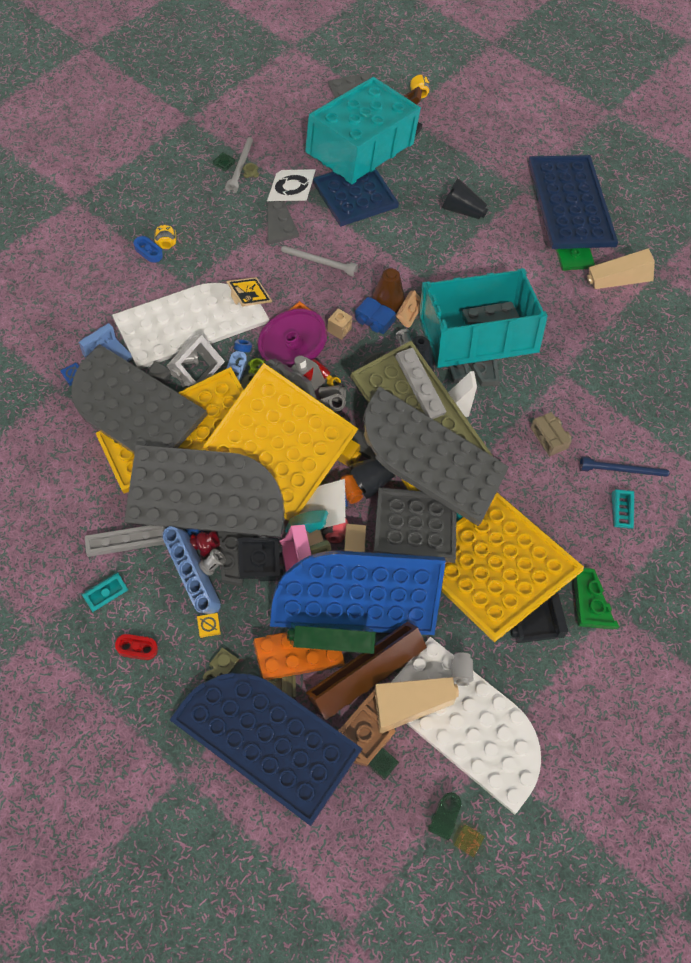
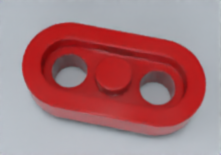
[115,634,158,660]

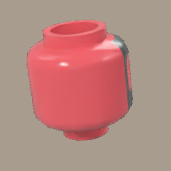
[322,518,348,543]

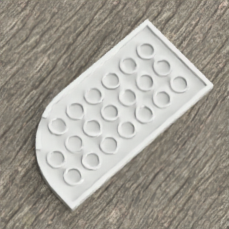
[112,283,269,369]
[391,637,541,815]

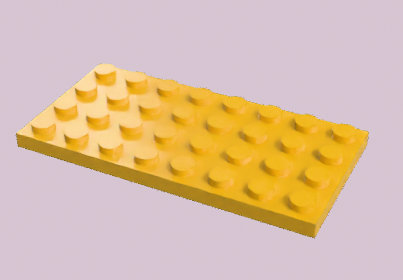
[96,367,244,494]

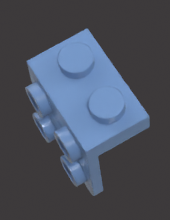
[79,323,132,362]

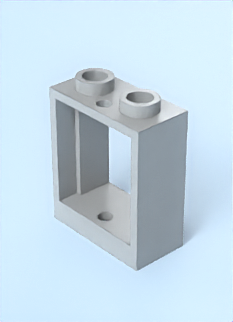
[166,334,225,389]

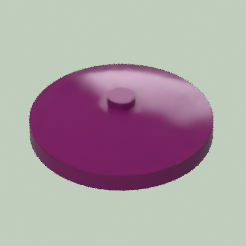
[258,309,328,368]

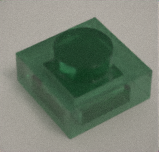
[213,152,235,172]
[368,747,399,781]

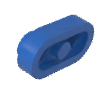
[134,236,163,263]

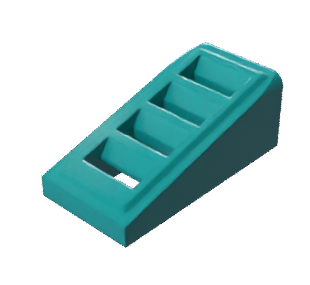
[612,489,634,529]

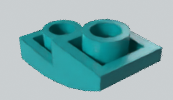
[285,510,328,533]

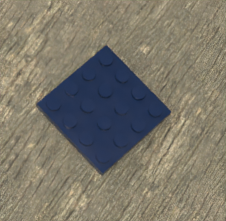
[313,168,399,227]

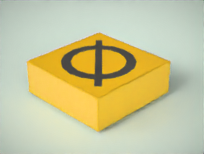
[197,613,221,638]

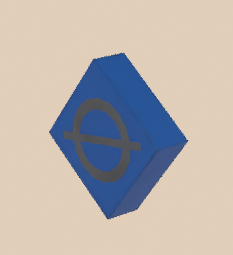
[60,363,79,386]

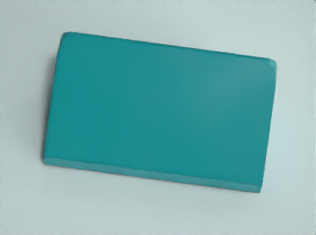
[81,572,128,612]

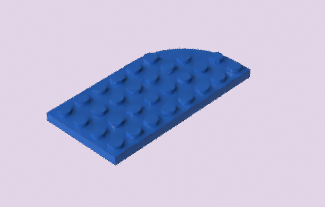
[270,551,446,635]

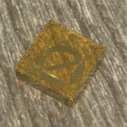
[454,825,485,858]

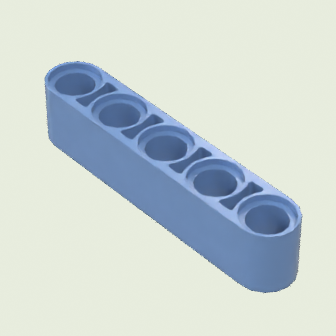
[163,526,221,614]

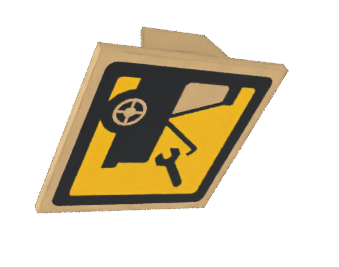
[227,277,272,307]

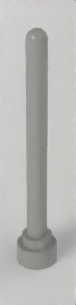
[225,137,253,193]
[281,246,358,277]

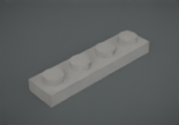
[395,348,447,419]
[85,525,166,557]

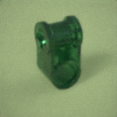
[427,792,462,841]

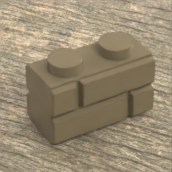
[531,412,572,457]

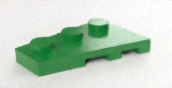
[574,568,619,629]

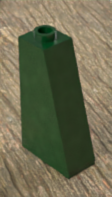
[287,622,376,654]

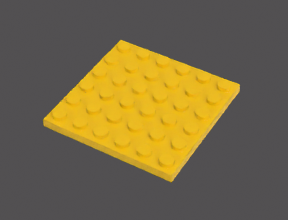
[201,363,358,522]
[441,493,584,643]

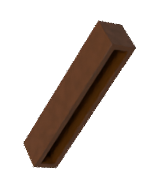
[306,622,427,720]

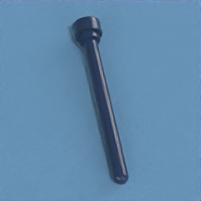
[580,456,670,477]

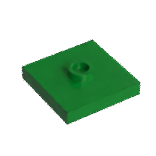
[556,248,595,271]

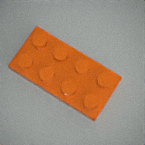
[253,633,345,680]

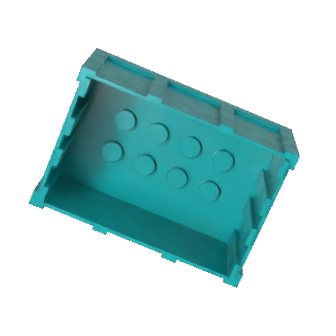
[305,77,421,184]
[419,268,548,368]

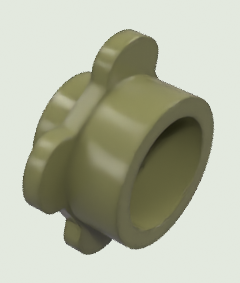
[243,163,259,178]

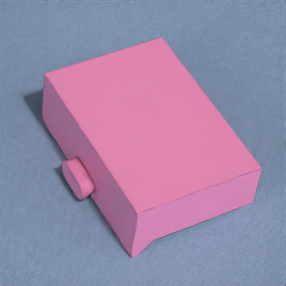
[279,525,311,572]

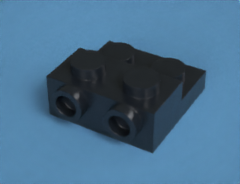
[237,538,283,581]

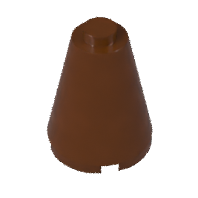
[371,268,405,313]

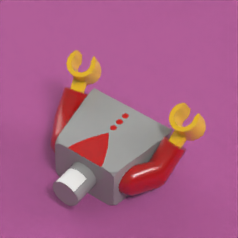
[291,356,341,391]

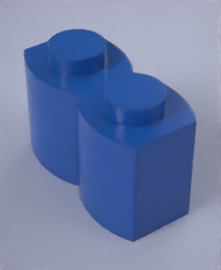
[355,297,396,334]

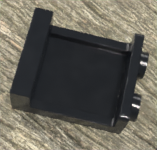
[510,593,568,644]

